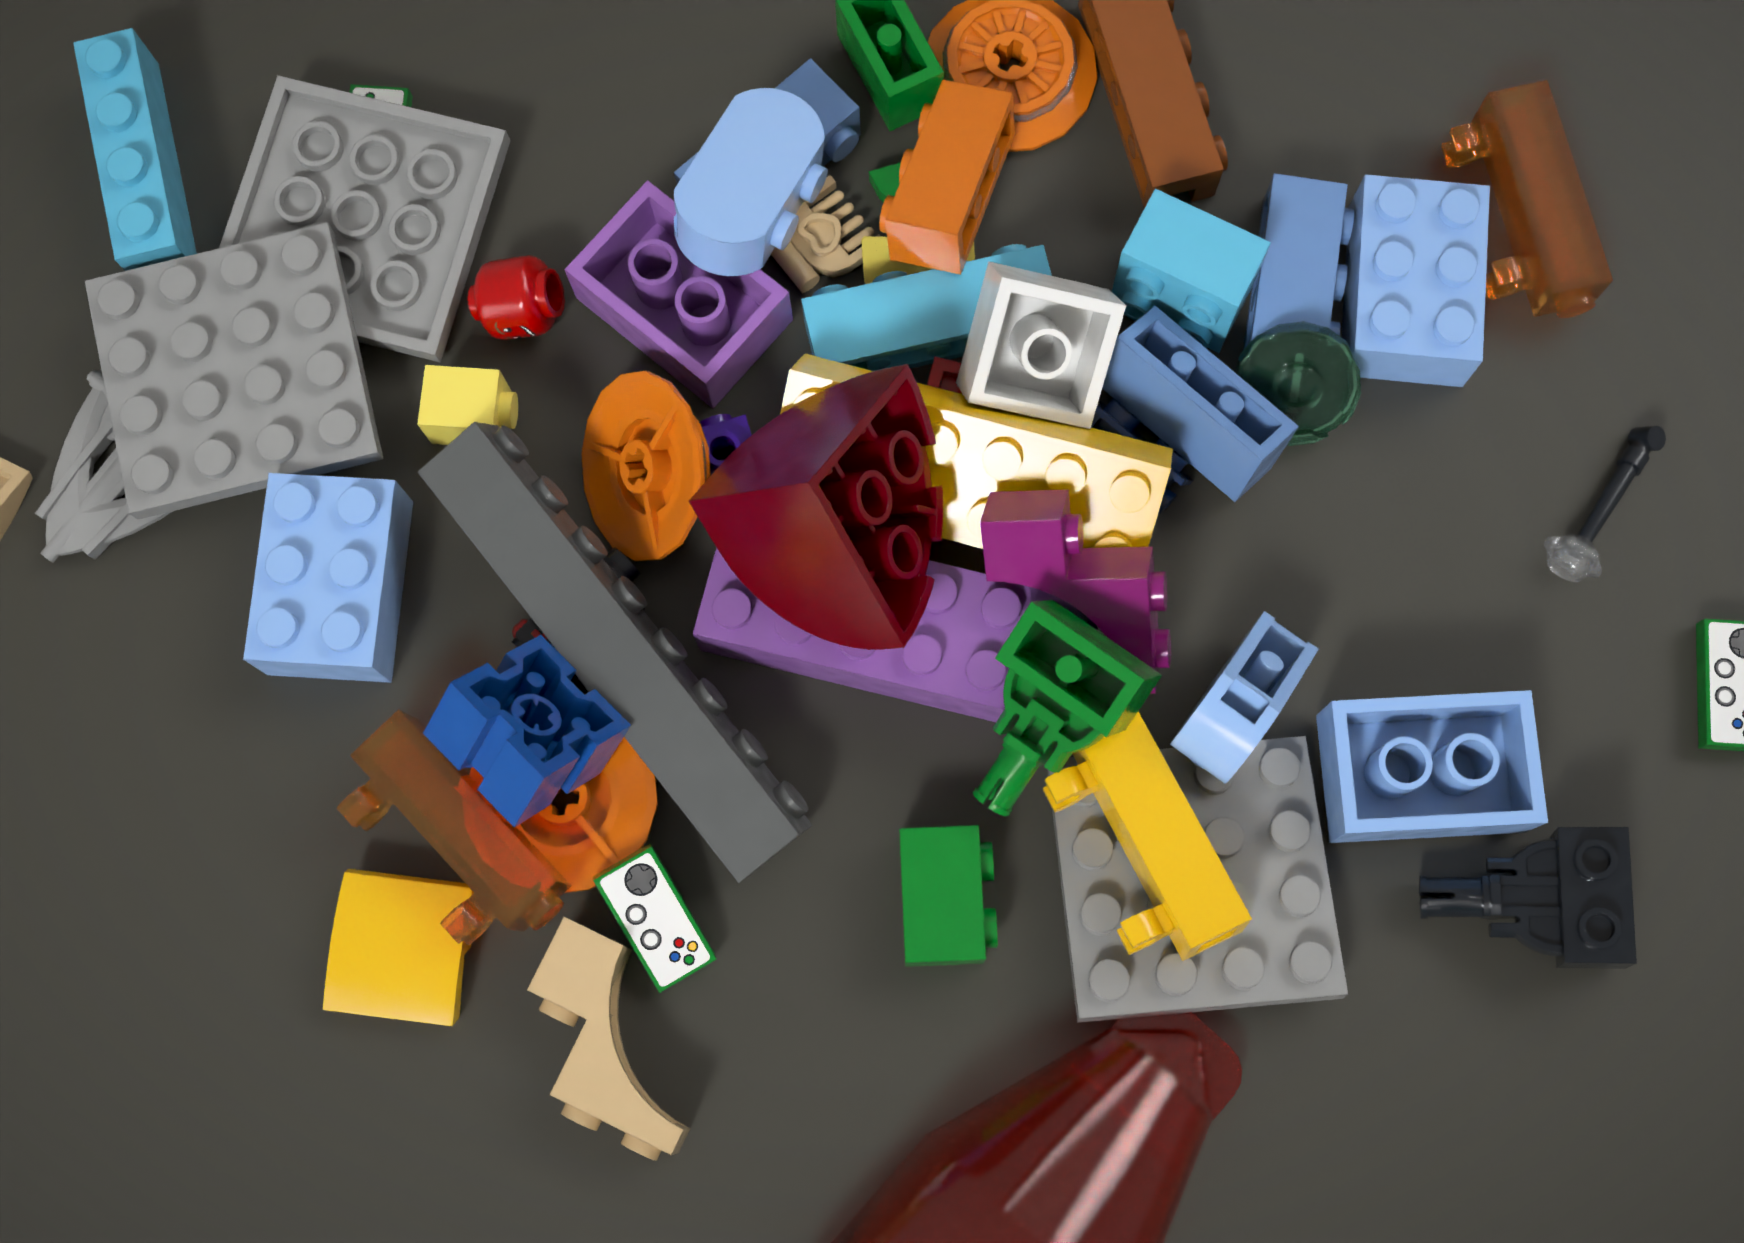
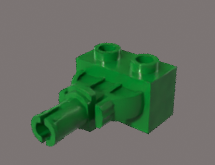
[973,600,1162,816]

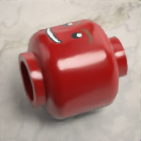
[468,255,565,340]

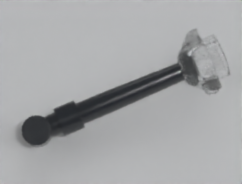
[1544,426,1666,582]

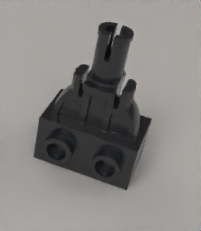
[1419,827,1637,969]

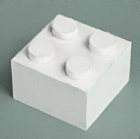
[956,261,1126,429]

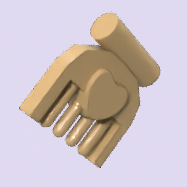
[771,175,881,293]

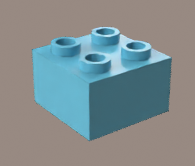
[1112,189,1271,353]

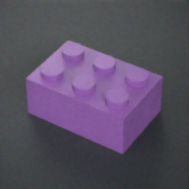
[564,180,793,409]

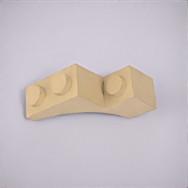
[527,917,690,1161]

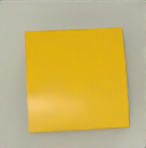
[323,869,476,1026]

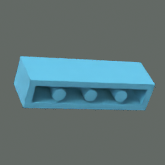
[73,28,197,271]
[801,244,1052,371]

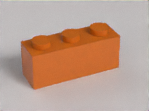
[879,80,1015,275]

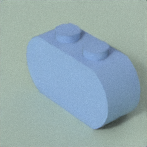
[674,88,828,276]
[1170,611,1319,784]

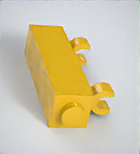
[1043,711,1252,961]

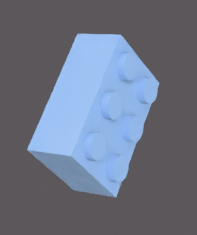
[1341,174,1490,387]
[243,473,413,683]
[1316,690,1548,843]

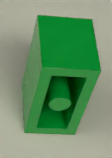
[835,0,944,132]
[899,825,998,967]

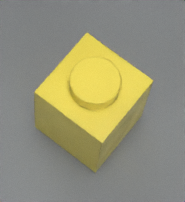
[417,365,518,445]

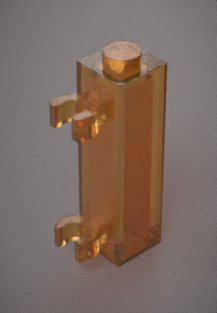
[1441,80,1613,318]
[336,709,572,945]

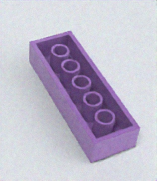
[693,547,1098,726]

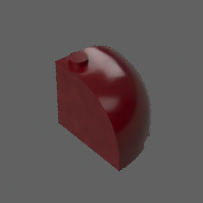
[688,364,943,650]

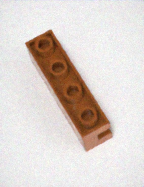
[1078,0,1228,209]

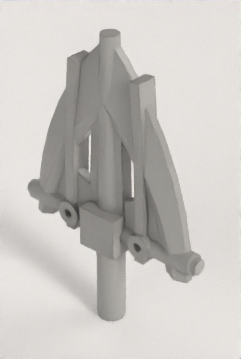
[35,370,173,563]

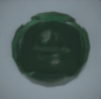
[1234,321,1361,446]

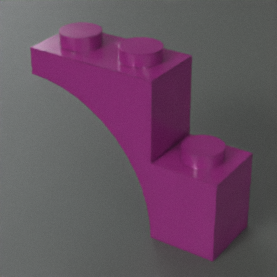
[980,490,1171,694]

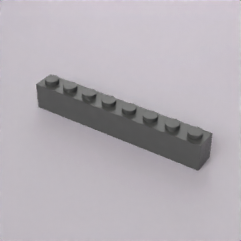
[418,422,813,883]

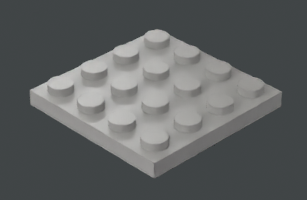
[219,75,511,363]
[85,222,383,520]
[1047,736,1348,1023]

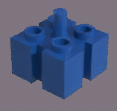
[423,635,631,827]

